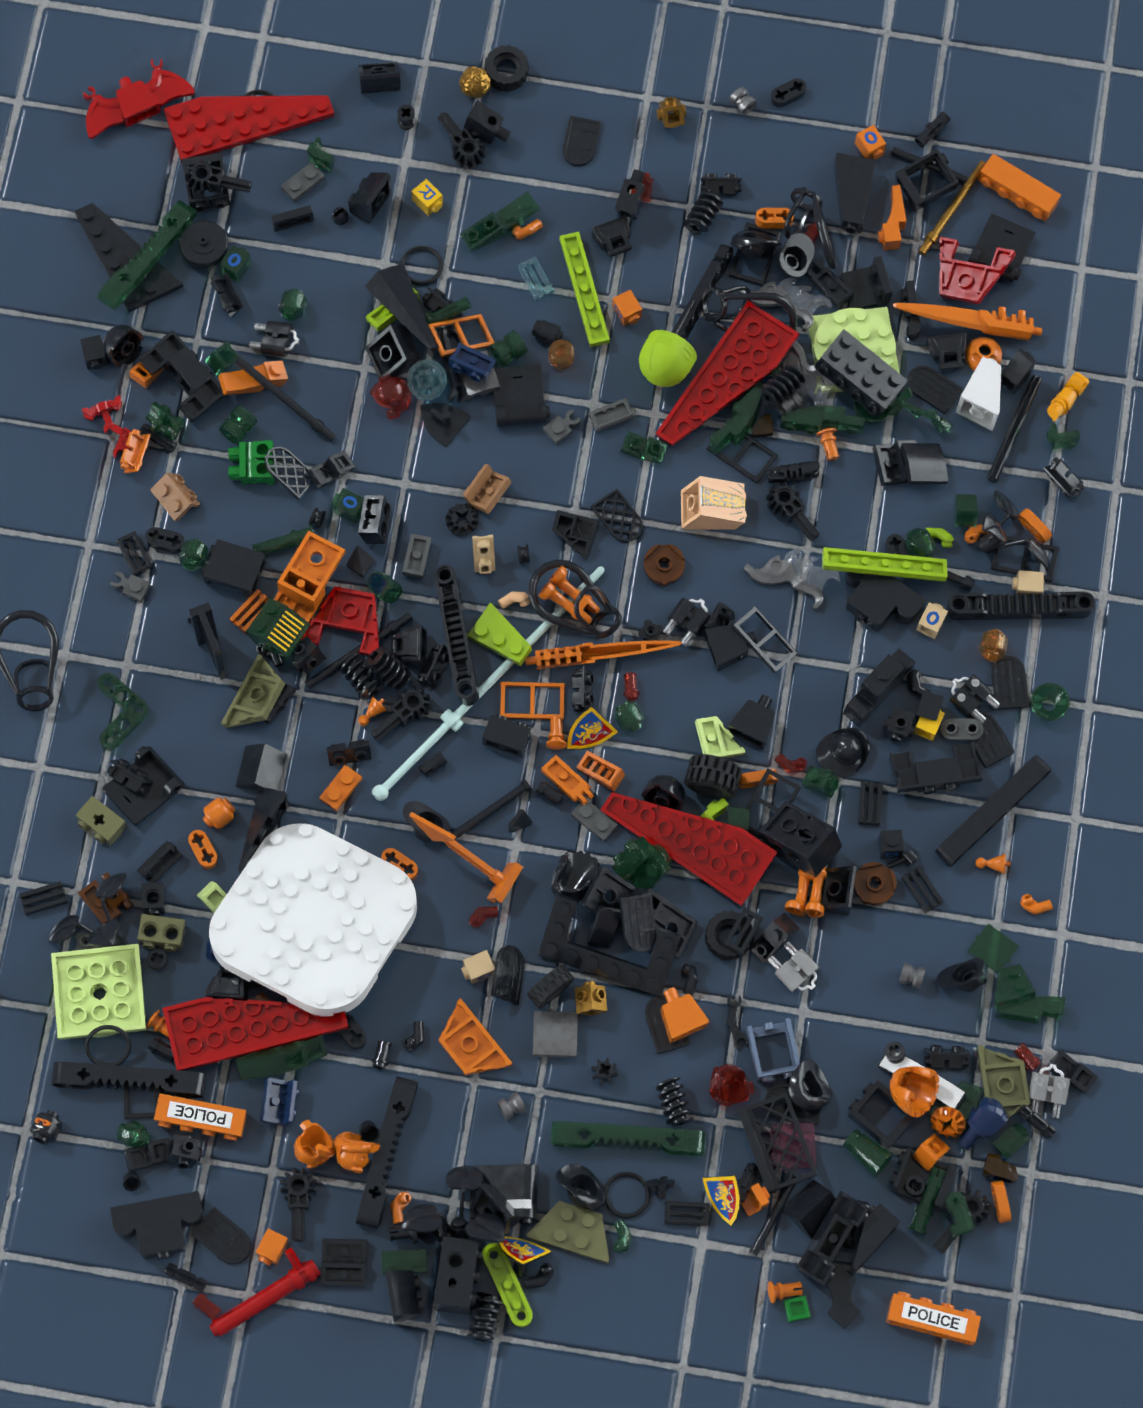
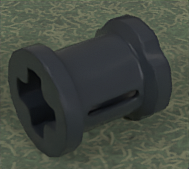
[397,105,416,130]

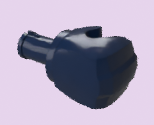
[958,1097,1008,1150]

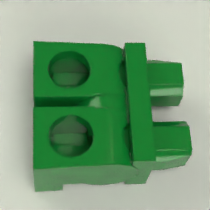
[228,440,275,485]

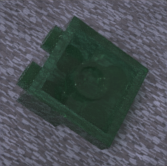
[611,836,671,890]

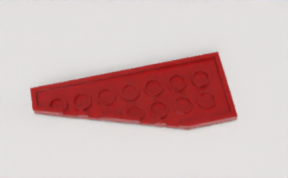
[655,301,799,447]
[162,997,349,1071]

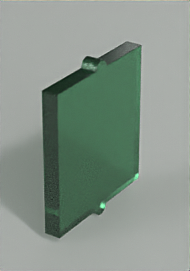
[967,923,1019,974]

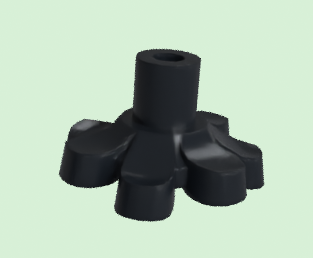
[646,1176,675,1199]

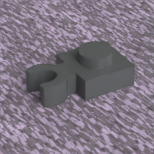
[543,410,581,445]
[110,572,151,603]

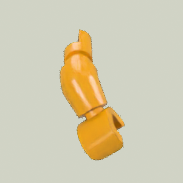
[1047,372,1089,422]

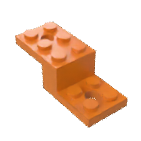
[258,531,346,647]

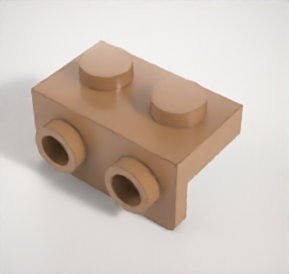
[463,464,512,514]
[150,473,200,521]

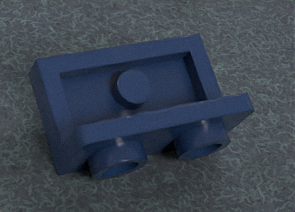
[448,343,496,383]
[260,1077,299,1126]

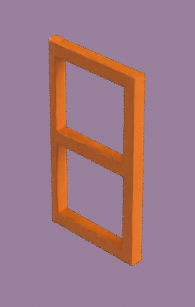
[428,314,495,357]
[500,682,565,720]

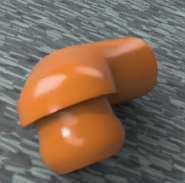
[512,219,543,240]
[1020,894,1053,915]
[390,1192,411,1224]

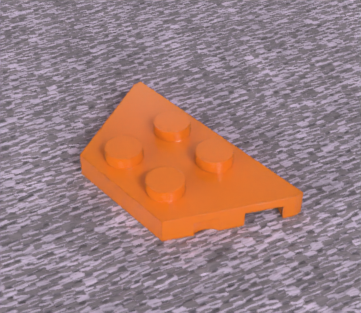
[439,998,512,1076]

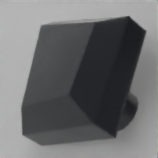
[705,602,735,628]

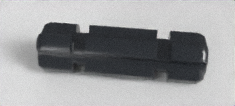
[139,424,177,453]
[1017,1104,1056,1138]
[739,1162,759,1202]
[165,1263,207,1292]

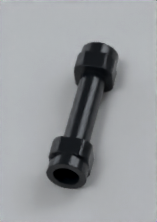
[947,570,976,591]

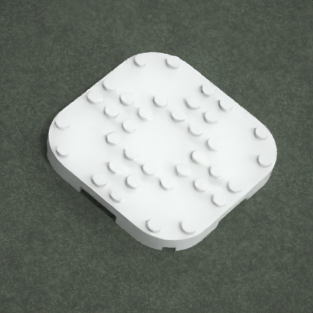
[209,824,417,1016]

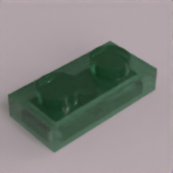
[381,1249,427,1275]

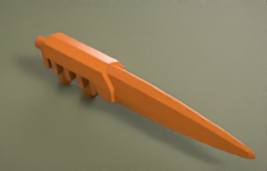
[893,303,1042,341]
[525,641,682,669]

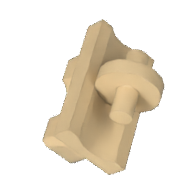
[472,534,496,574]

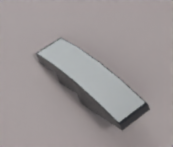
[878,1050,968,1110]

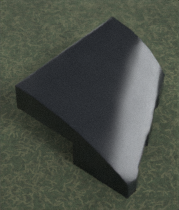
[552,510,600,559]

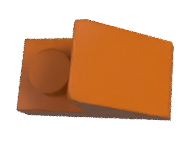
[913,1133,951,1171]

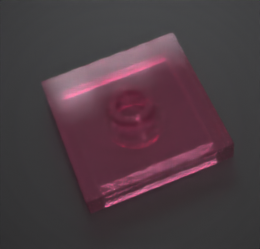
[770,1123,816,1169]

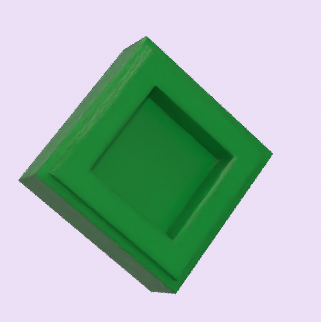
[783,1295,811,1323]

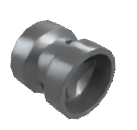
[729,87,757,115]
[777,391,804,418]
[899,962,925,989]
[497,1092,526,1121]

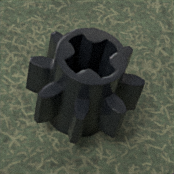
[591,1058,618,1086]

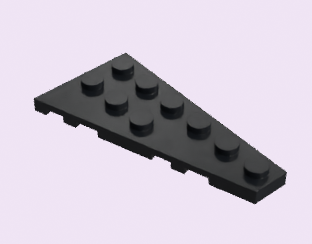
[74,203,183,313]

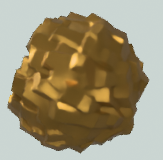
[459,66,491,98]

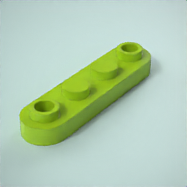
[483,1243,533,1328]

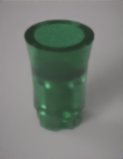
[843,1129,894,1177]

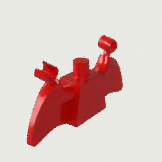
[83,58,195,139]

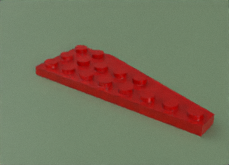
[163,95,335,163]
[600,792,778,906]

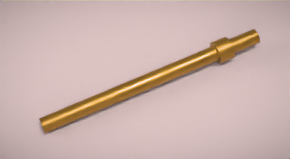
[918,161,986,256]

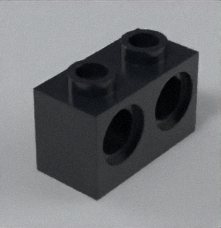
[358,495,392,544]

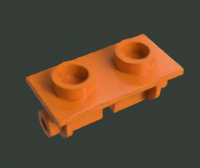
[119,429,150,474]

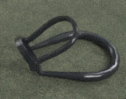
[784,187,837,270]
[701,285,798,333]
[528,559,622,639]
[0,610,59,711]

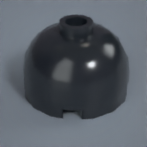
[102,325,144,367]
[641,775,685,811]

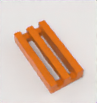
[229,589,272,634]

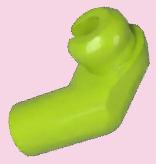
[925,528,954,548]

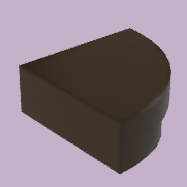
[752,414,773,437]

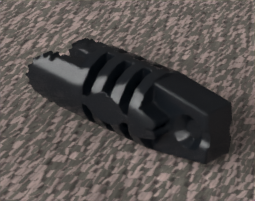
[766,461,820,483]

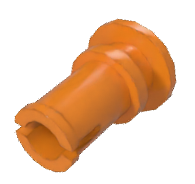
[816,428,840,461]
[546,716,567,750]
[146,1010,169,1038]
[767,1281,803,1304]

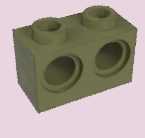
[137,914,187,952]

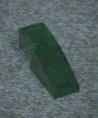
[995,996,1066,1024]

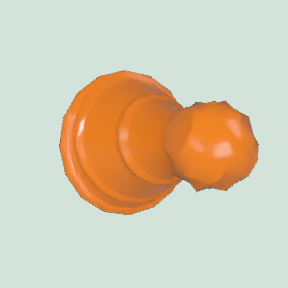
[358,696,387,726]
[975,853,1010,875]

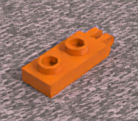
[541,755,594,805]

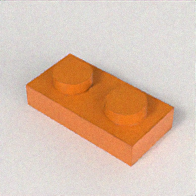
[319,765,362,812]

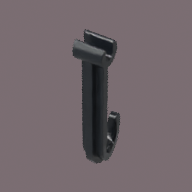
[437,326,467,403]

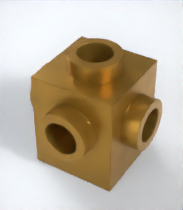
[656,97,686,128]
[574,981,607,1016]

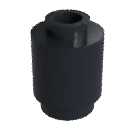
[532,320,563,346]

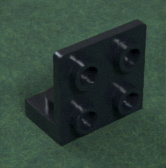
[841,256,892,309]

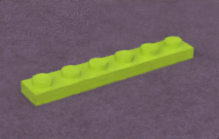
[559,232,610,347]
[822,547,948,581]

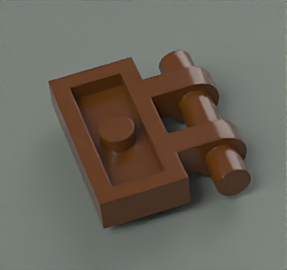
[78,872,134,924]

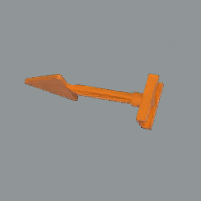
[409,812,523,903]

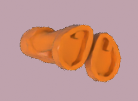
[538,566,600,624]
[784,866,827,918]

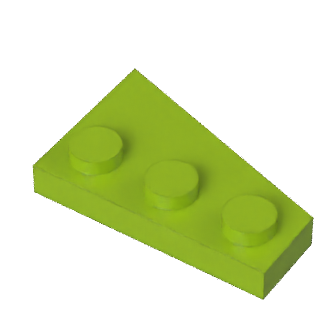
[468,602,532,666]

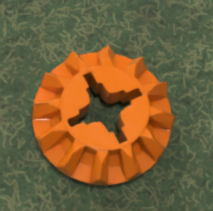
[930,1107,966,1139]

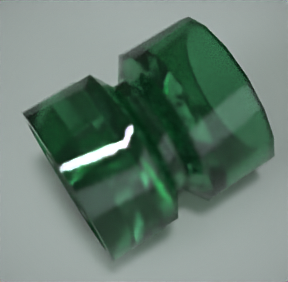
[489,330,528,368]
[219,405,257,445]

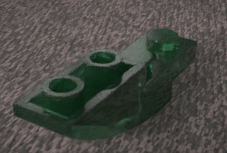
[459,191,540,251]
[710,382,763,455]
[780,406,865,435]
[235,1035,327,1080]

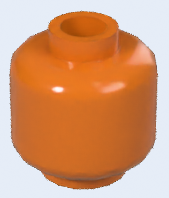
[203,798,236,829]

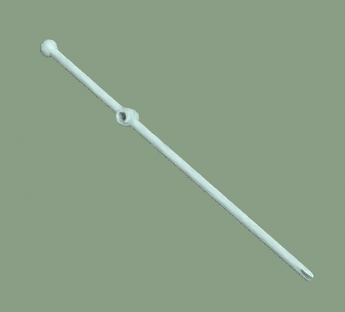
[372,566,605,801]

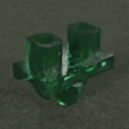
[145,402,185,441]

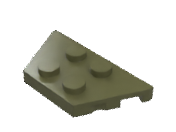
[221,654,285,728]
[977,1045,1030,1119]
[526,1201,609,1264]

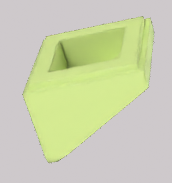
[197,881,227,913]

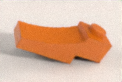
[878,185,906,251]
[218,361,288,395]

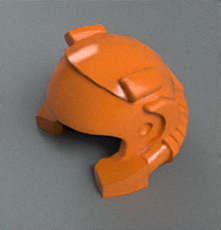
[294,1120,336,1169]
[334,1131,380,1174]

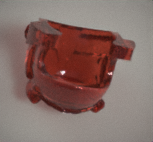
[370,375,411,419]
[709,1064,754,1106]

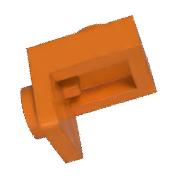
[741,1183,770,1217]

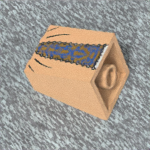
[681,476,747,530]

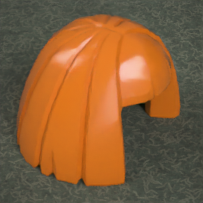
[890,1066,939,1118]

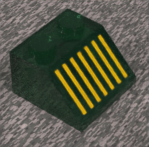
[246,598,310,659]

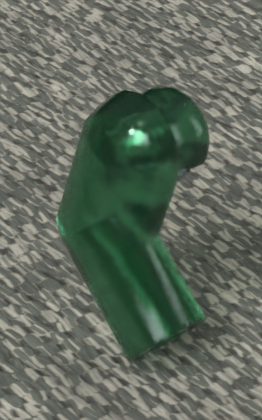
[613,1219,632,1253]

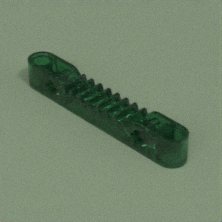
[97,200,197,310]
[550,1121,706,1156]

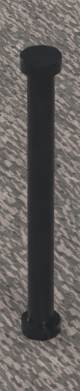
[444,779,532,847]

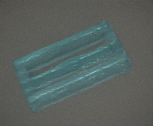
[518,257,554,301]

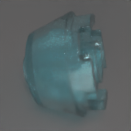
[407,359,447,401]

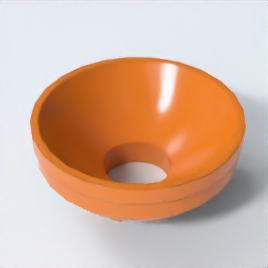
[965,337,1002,371]

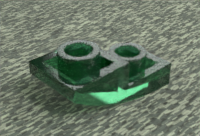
[620,431,668,464]

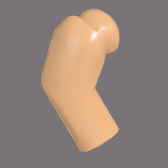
[498,591,530,609]

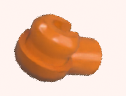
[964,524,988,544]

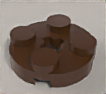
[643,544,685,587]
[854,862,897,906]

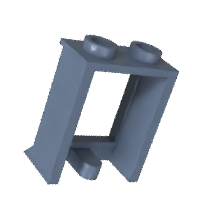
[746,1018,800,1083]

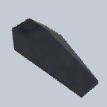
[238,787,289,874]

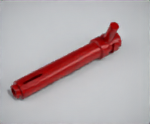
[209,1248,321,1337]

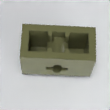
[76,796,127,847]

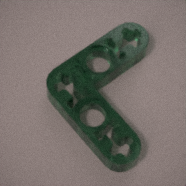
[97,673,149,751]

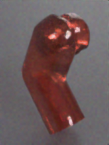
[774,753,807,773]
[469,906,498,928]

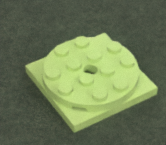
[808,307,900,394]
[51,944,146,1040]

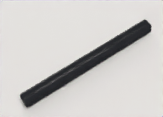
[987,375,1042,483]

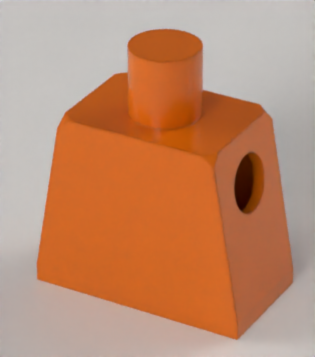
[660,987,709,1044]

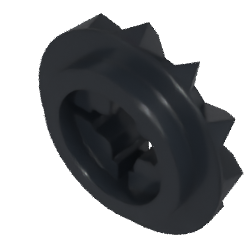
[446,503,479,535]

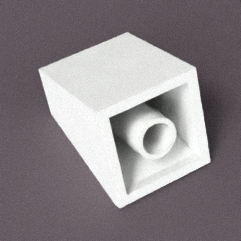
[956,357,1001,431]

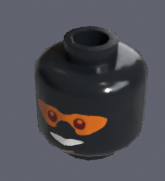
[30,1110,63,1145]

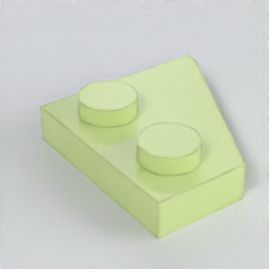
[695,716,745,758]

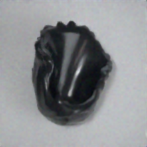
[551,850,600,901]

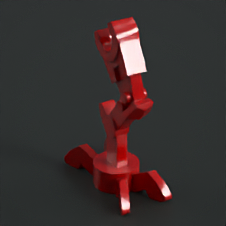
[82,395,132,458]

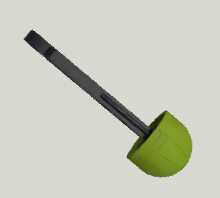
[639,244,733,387]

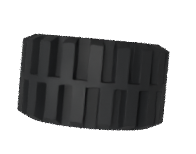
[684,754,742,799]

